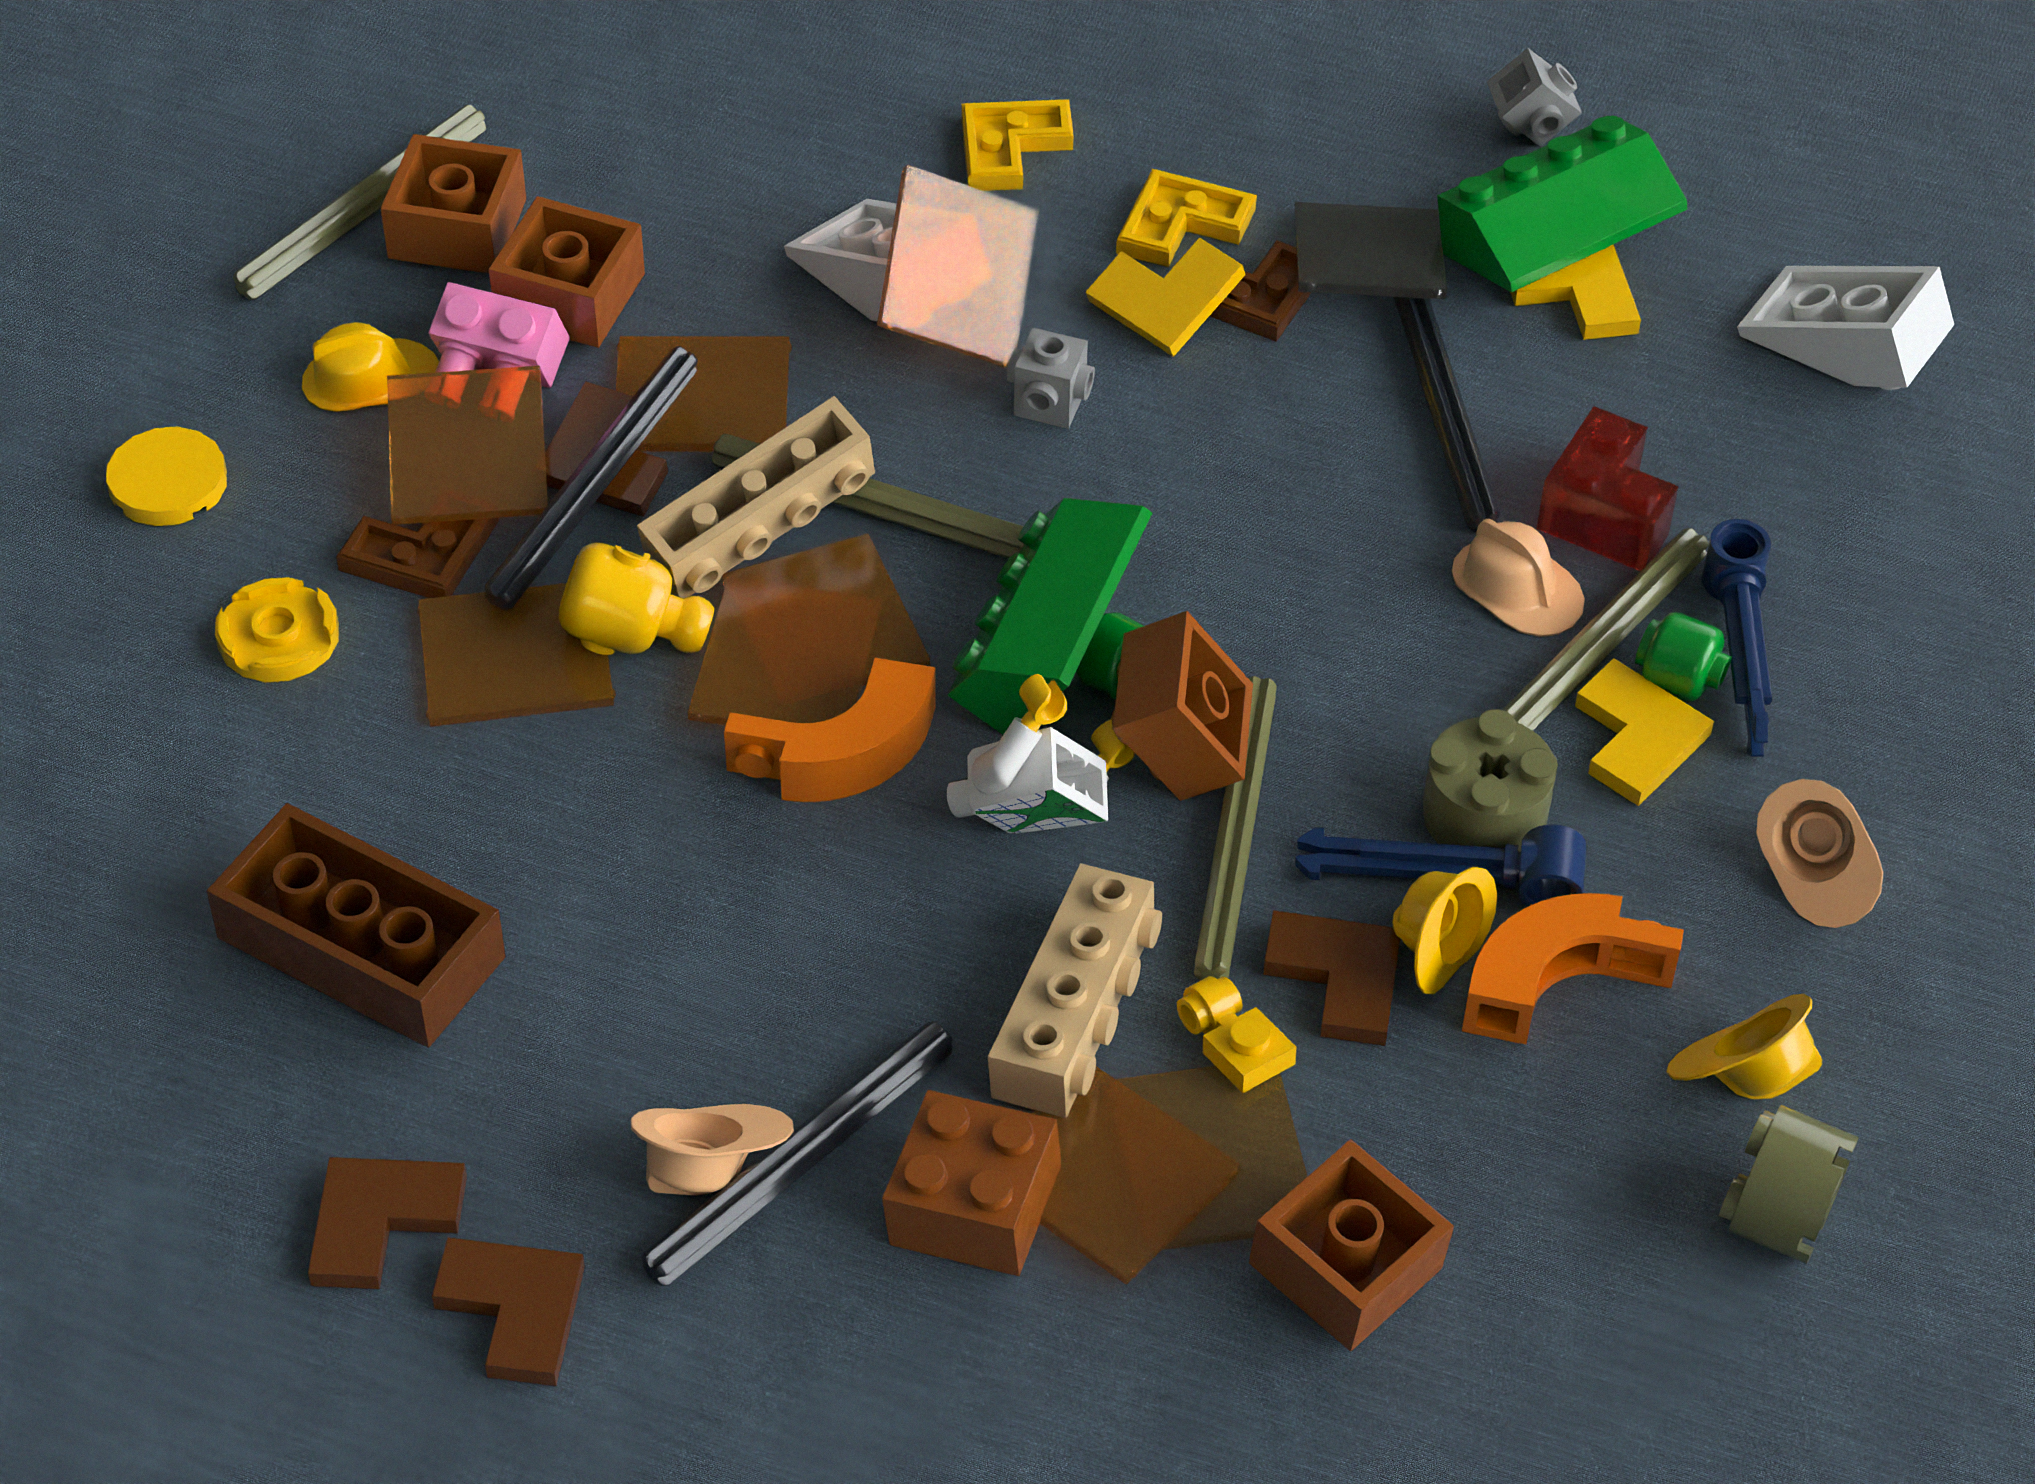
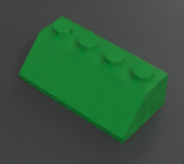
[1437,115,1688,292]
[947,498,1152,735]

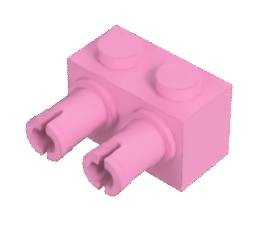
[425,282,570,425]

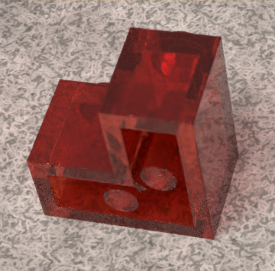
[1536,406,1679,571]

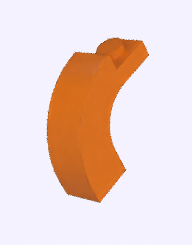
[724,658,936,802]
[1462,893,1684,1045]

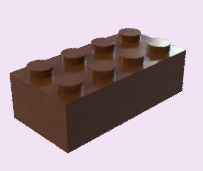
[206,803,506,1048]

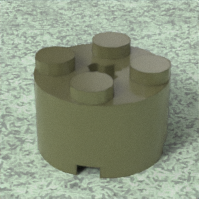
[1423,709,1558,851]
[1719,1105,1859,1265]

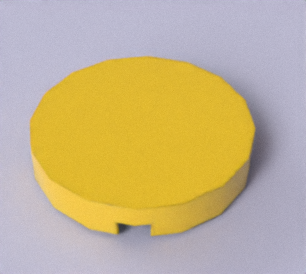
[106,427,227,526]
[215,577,339,682]

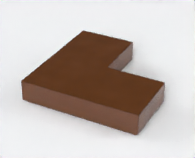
[1210,240,1327,342]
[535,381,668,517]
[336,491,499,603]
[1263,910,1400,1046]
[308,1157,467,1289]
[432,1237,585,1386]

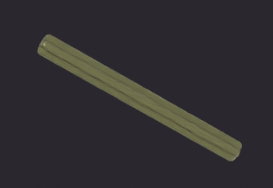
[233,105,486,300]
[712,433,1024,559]
[1502,528,1709,730]
[1194,676,1277,981]

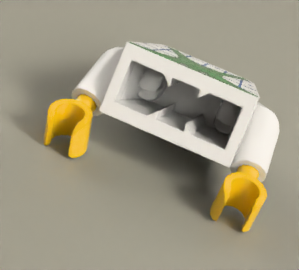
[947,674,1135,834]

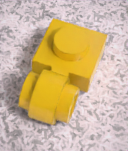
[1177,976,1296,1093]

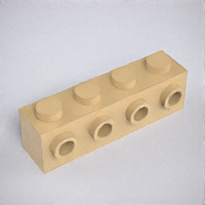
[637,396,875,598]
[988,863,1162,1118]

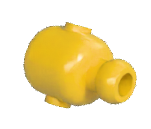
[558,543,714,655]

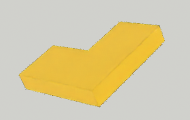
[961,99,1074,191]
[1116,169,1257,267]
[1085,237,1246,357]
[1510,244,1641,340]
[1575,658,1714,806]

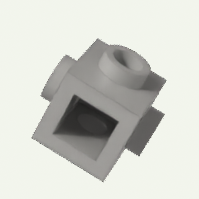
[1487,48,1582,147]
[1007,328,1095,429]

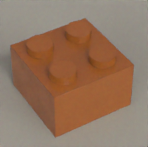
[381,134,526,273]
[489,196,645,348]
[1111,611,1253,801]
[882,1090,1062,1276]
[1248,1139,1454,1352]

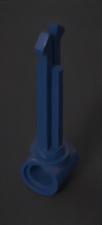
[1702,519,1772,757]
[1295,824,1586,907]

